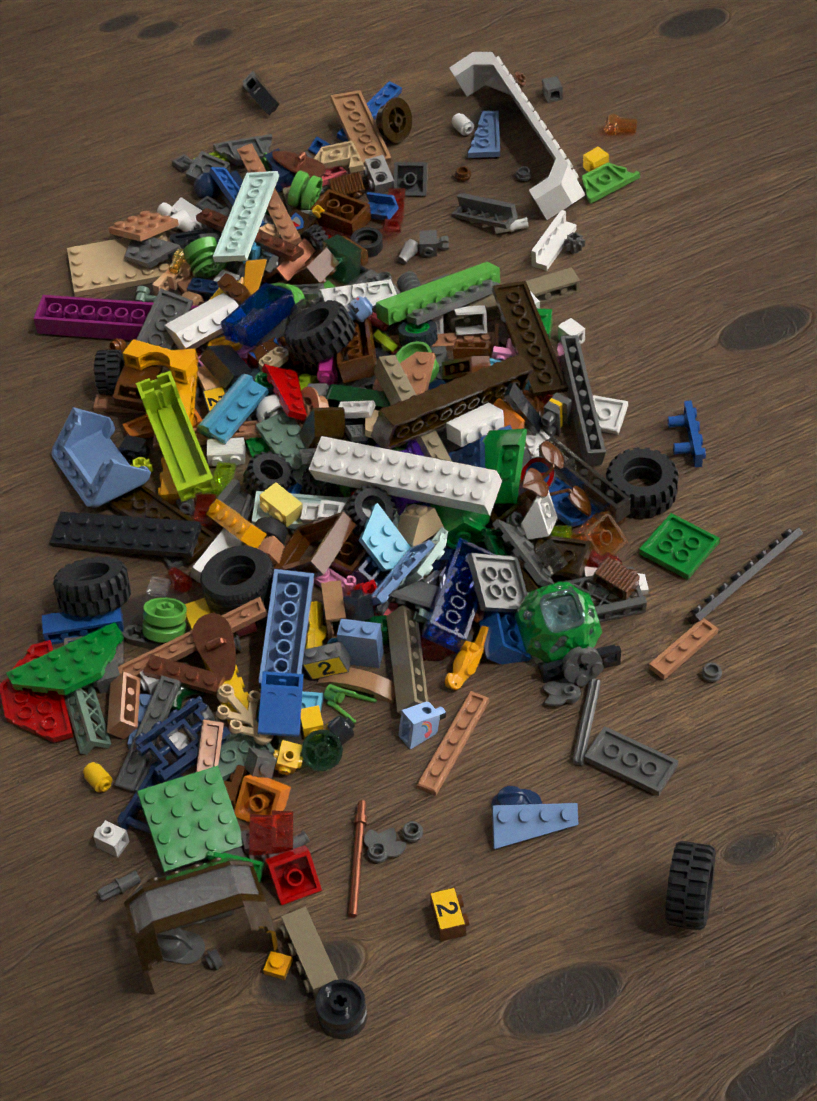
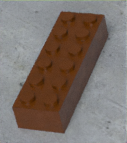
[336,317,377,383]

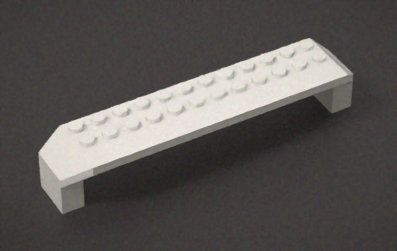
[449,52,585,220]

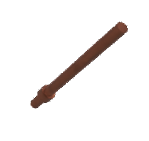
[348,800,367,918]

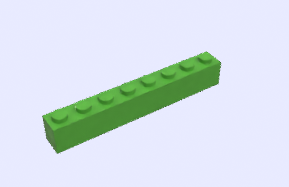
[376,262,500,325]

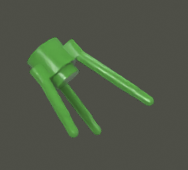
[324,684,377,723]

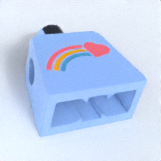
[398,702,446,749]

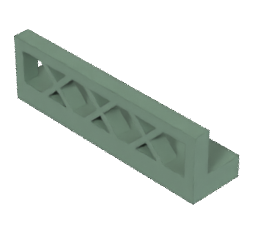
[64,682,111,755]

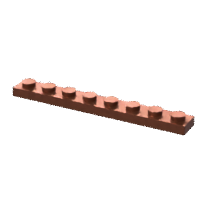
[196,208,304,262]

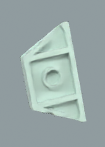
[399,527,448,589]

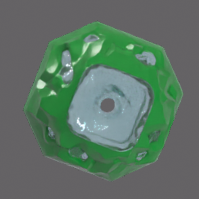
[514,582,602,663]

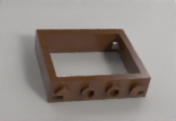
[273,511,356,578]

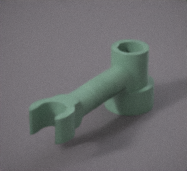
[135,286,157,302]

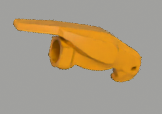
[445,626,489,690]

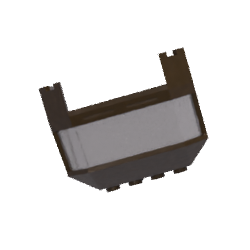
[124,857,279,995]

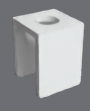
[454,305,487,335]

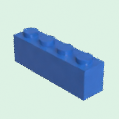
[42,607,124,645]

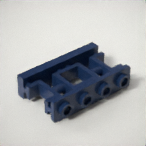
[133,696,231,783]

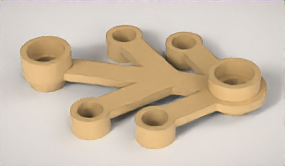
[216,684,274,745]

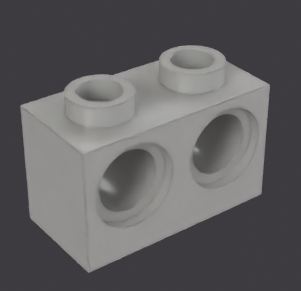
[363,155,394,193]

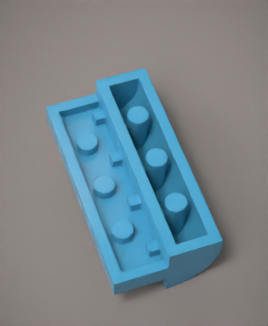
[197,374,269,444]

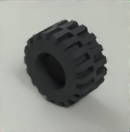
[94,350,125,395]
[243,451,293,498]
[343,485,396,536]

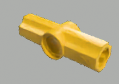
[305,601,327,649]

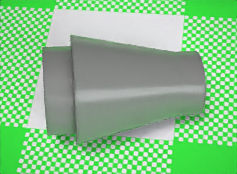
[397,239,419,264]

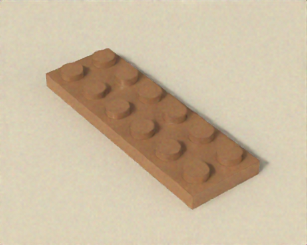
[330,90,391,164]

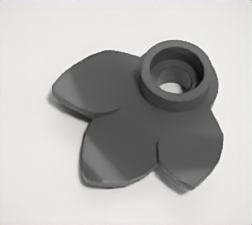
[542,678,581,706]
[364,828,406,863]

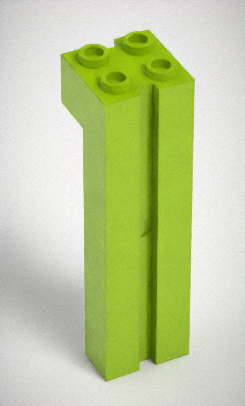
[136,371,217,502]

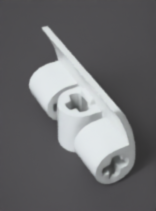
[157,198,202,232]

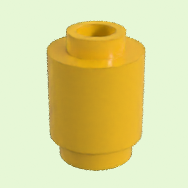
[83,762,113,792]

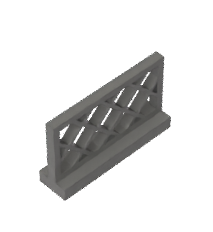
[559,566,647,629]

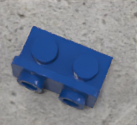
[366,192,399,221]

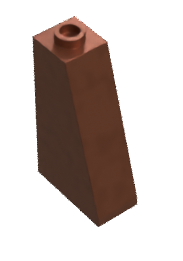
[262,238,315,287]

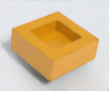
[263,951,293,980]

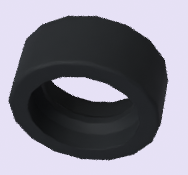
[351,227,383,258]

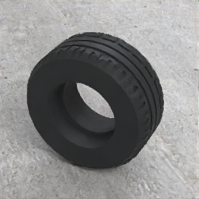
[200,546,274,615]

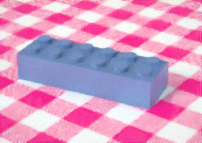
[259,569,314,690]

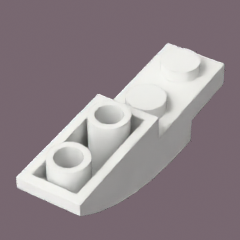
[301,500,372,523]

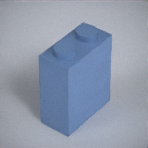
[337,619,384,668]

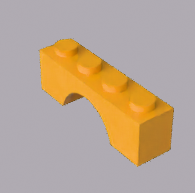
[123,339,198,384]
[206,499,267,548]

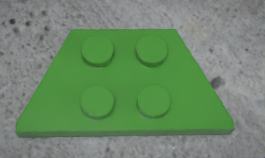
[582,162,640,204]

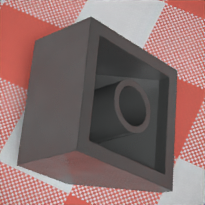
[394,162,428,196]

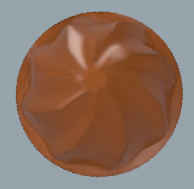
[109,338,127,354]

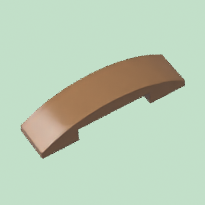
[317,667,396,704]

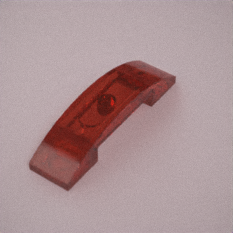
[384,188,406,232]

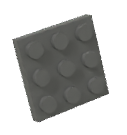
[467,553,529,614]

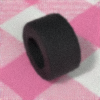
[255,517,288,545]

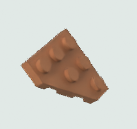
[373,352,436,395]

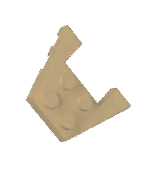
[314,141,365,173]

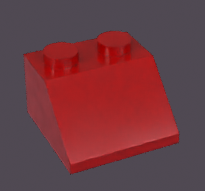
[265,845,322,905]

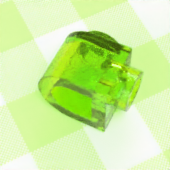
[551,526,573,539]

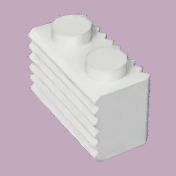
[207,437,246,467]

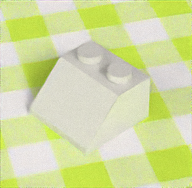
[521,490,558,540]

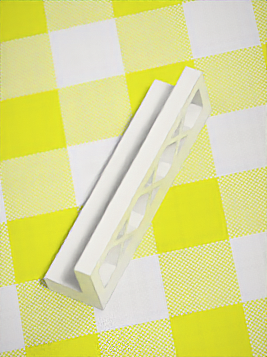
[531,210,576,271]

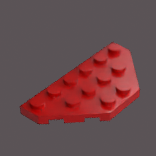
[0,640,74,742]

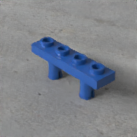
[667,400,706,467]

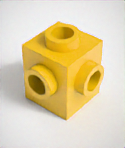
[273,740,303,775]

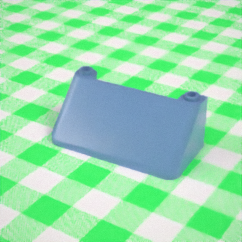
[52,407,151,508]

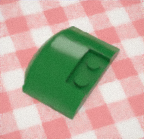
[482,429,527,504]

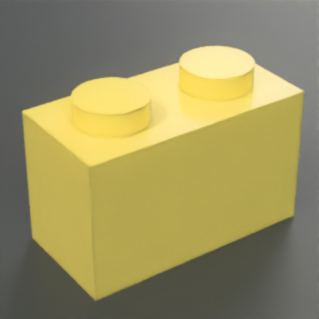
[260,483,303,527]

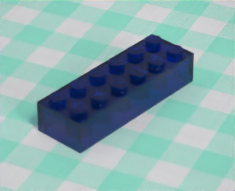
[422,538,495,653]

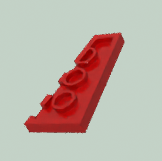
[262,364,307,421]

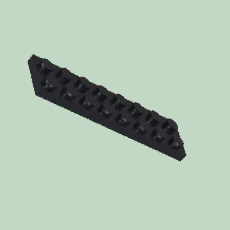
[50,511,202,558]

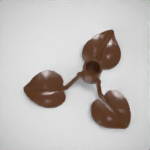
[521,441,591,517]

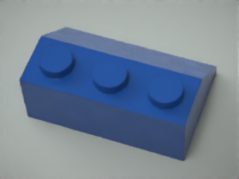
[479,611,532,665]

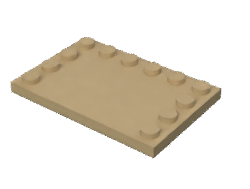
[67,232,172,297]

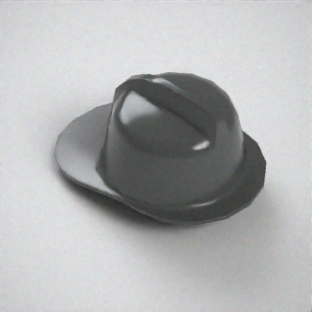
[157,928,205,964]

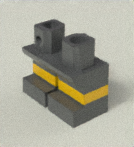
[541,393,572,438]

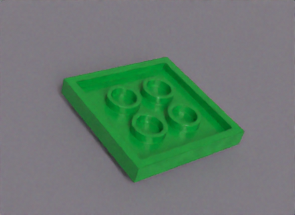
[639,513,720,580]

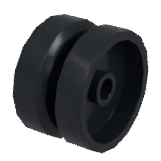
[316,979,368,1039]

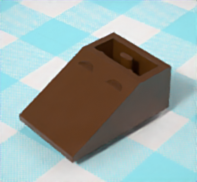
[113,365,163,412]

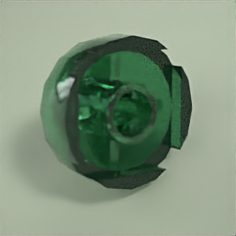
[301,729,343,771]

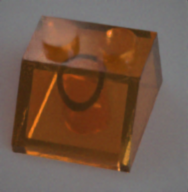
[571,511,629,564]

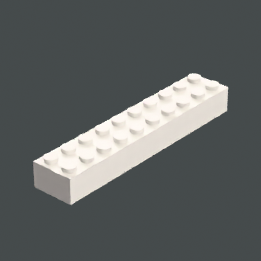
[309,436,502,515]

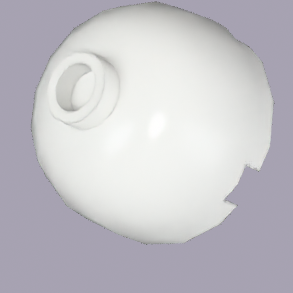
[256,395,284,422]

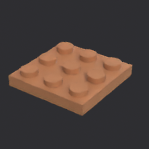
[108,211,179,241]

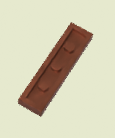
[143,655,225,696]

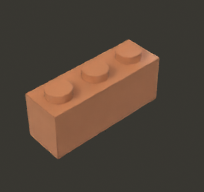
[107,671,141,739]

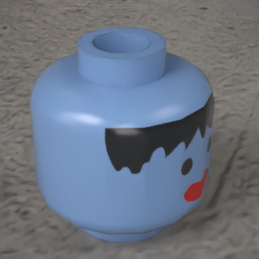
[347,296,374,322]

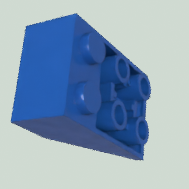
[258,671,303,737]

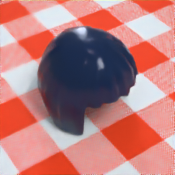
[194,172,221,199]

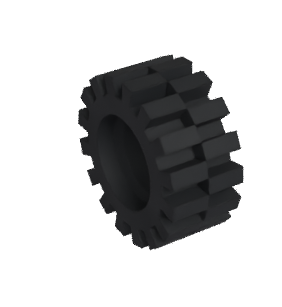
[302,224,331,255]
[302,467,336,496]

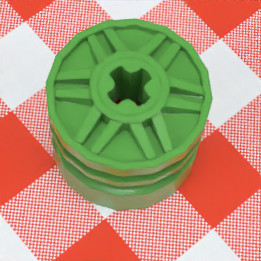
[183,236,227,279]

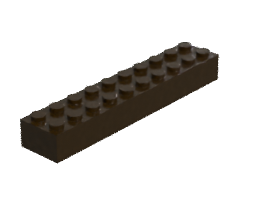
[371,354,533,449]

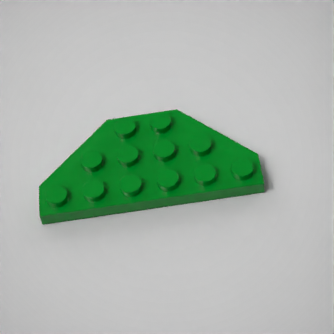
[6,622,124,695]

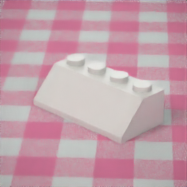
[164,293,245,350]

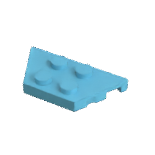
[359,503,411,572]

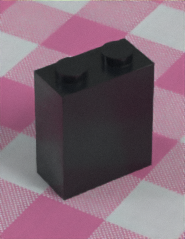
[199,345,252,389]

